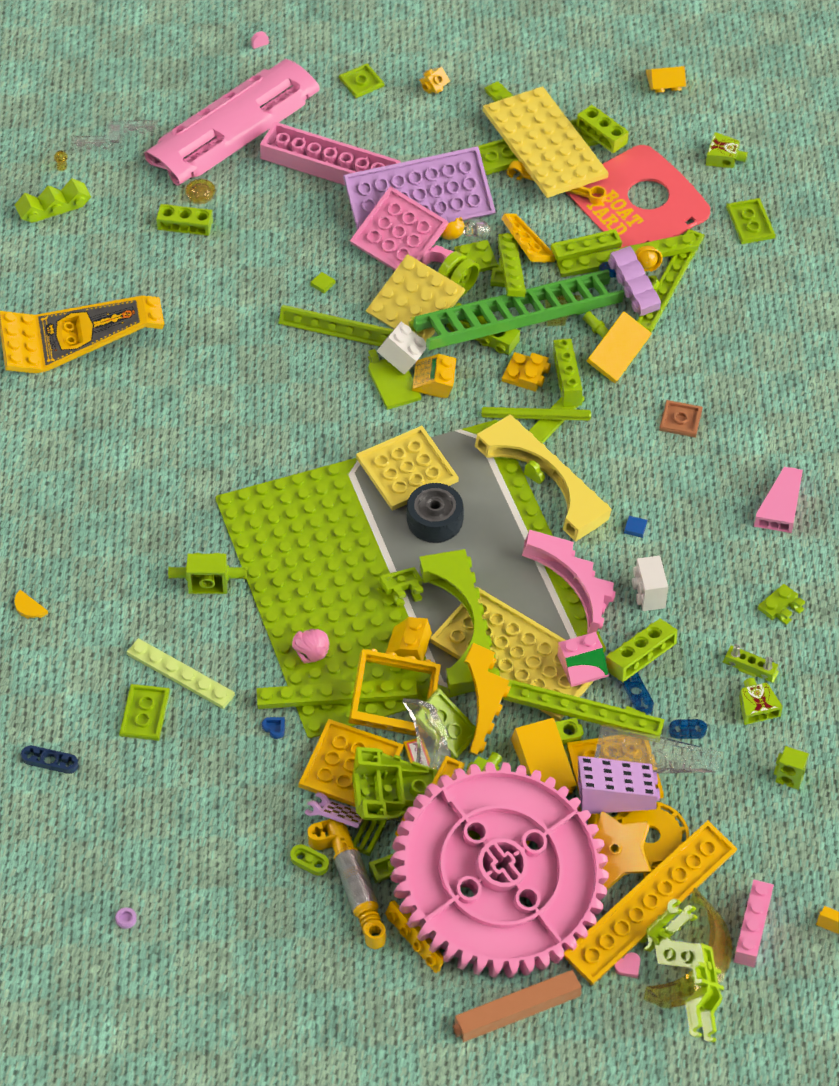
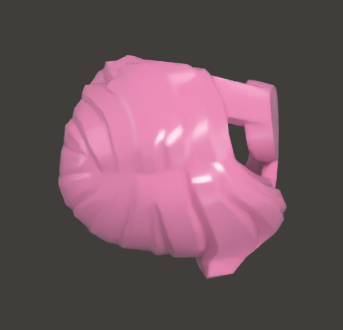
[292,629,329,664]

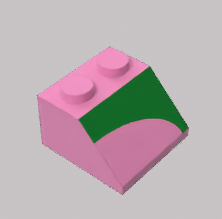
[557,632,609,687]

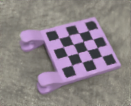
[305,792,364,828]

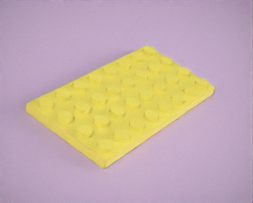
[483,86,608,198]
[430,586,593,721]

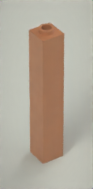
[453,970,582,1042]

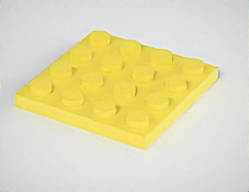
[366,254,465,342]
[356,426,459,511]

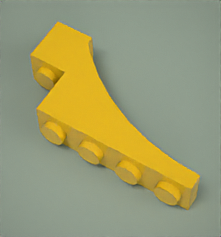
[464,643,511,756]

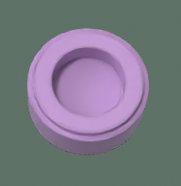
[115,908,137,929]

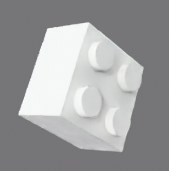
[377,321,427,375]
[632,556,668,611]

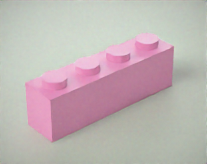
[734,879,774,967]

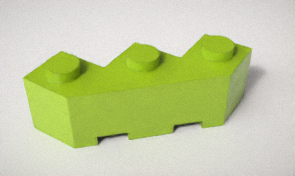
[14,178,91,223]

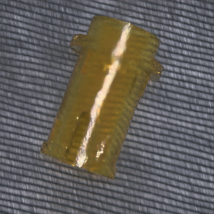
[54,150,68,171]

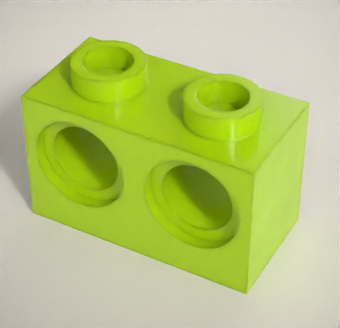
[773,746,809,790]

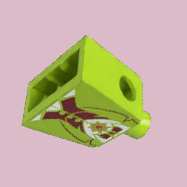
[706,132,748,168]
[739,678,783,725]

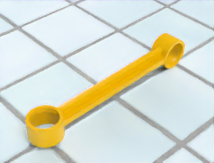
[507,161,606,205]

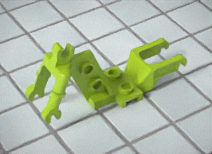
[640,899,724,1043]

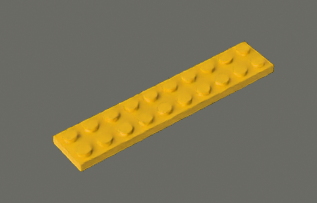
[564,820,737,986]

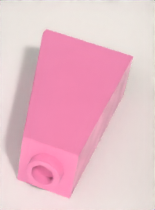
[754,467,803,533]

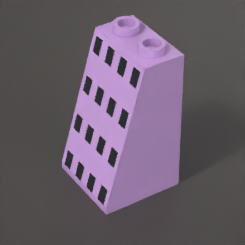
[578,756,660,814]

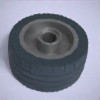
[406,483,464,543]

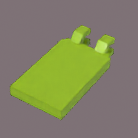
[368,349,422,410]

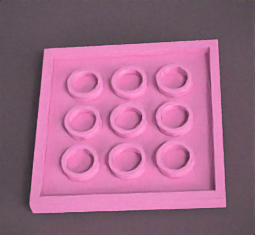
[350,186,449,271]

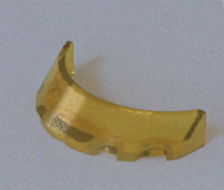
[643,887,732,1008]

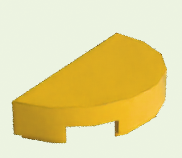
[14,590,48,619]

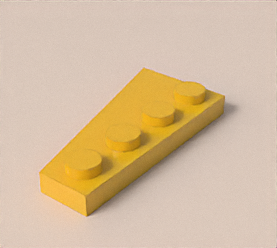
[502,213,556,263]

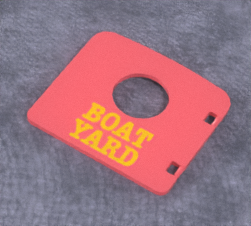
[565,145,711,248]

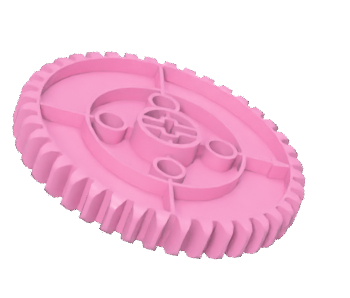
[390,762,609,978]

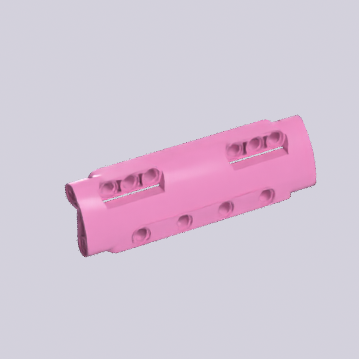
[144,59,320,186]

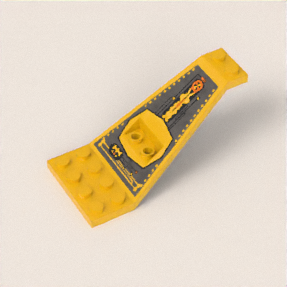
[0,295,165,374]

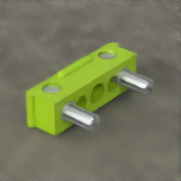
[722,644,779,683]

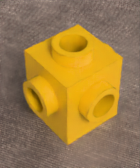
[419,67,450,94]

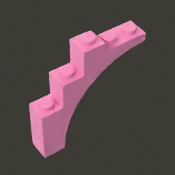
[522,530,616,634]

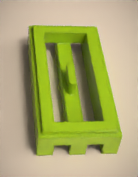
[353,820,387,856]

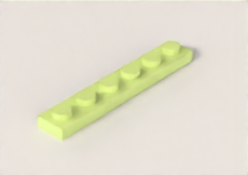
[127,638,235,709]

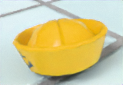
[635,246,663,272]

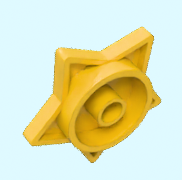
[593,811,651,890]

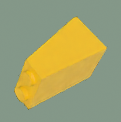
[510,718,577,796]

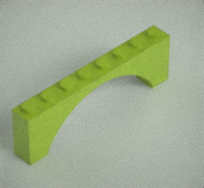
[419,549,500,696]

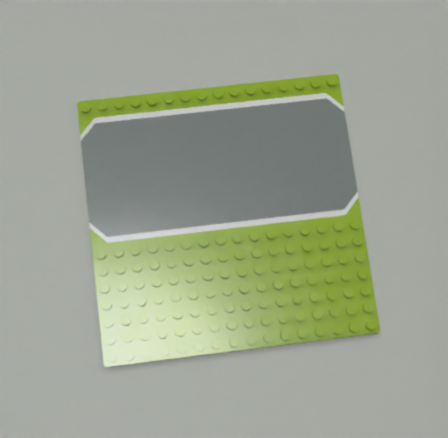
[215,420,606,738]

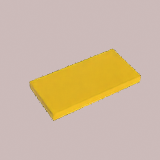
[586,311,652,383]

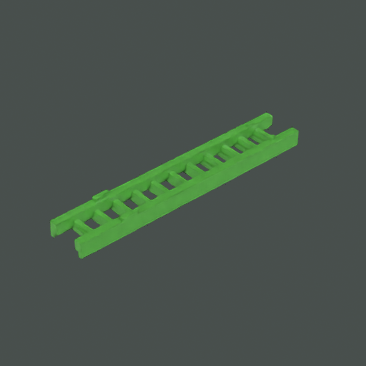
[413,269,624,350]

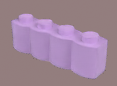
[608,246,661,316]

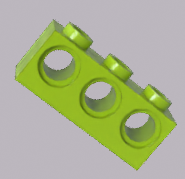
[576,105,629,153]
[156,204,213,236]

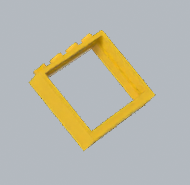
[348,648,441,738]

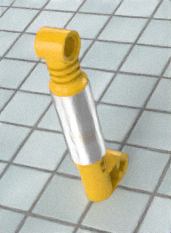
[308,819,386,949]

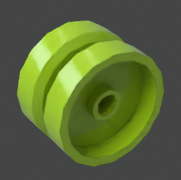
[438,251,480,298]

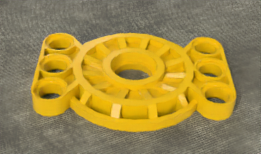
[612,802,689,879]

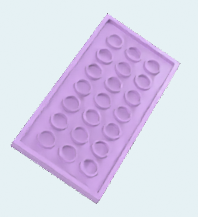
[343,146,496,230]

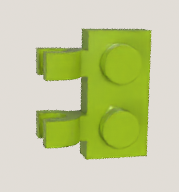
[379,567,424,607]
[758,584,805,625]

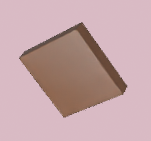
[659,400,703,438]

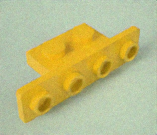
[385,900,444,973]

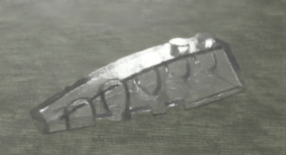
[594,724,722,774]

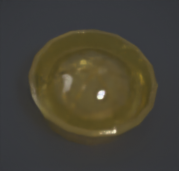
[185,179,216,204]

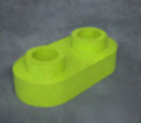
[290,844,329,876]

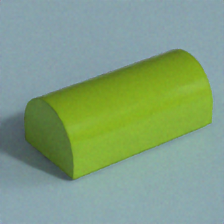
[368,853,396,883]

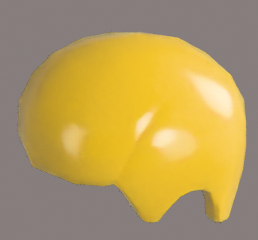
[440,217,465,240]

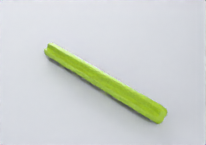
[481,407,591,421]

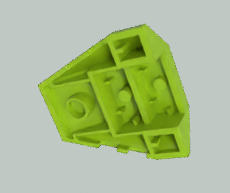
[352,747,438,821]

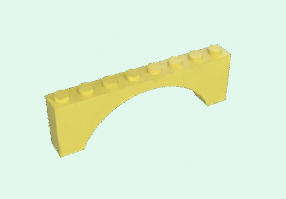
[475,415,612,542]

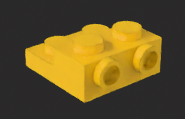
[502,352,551,392]

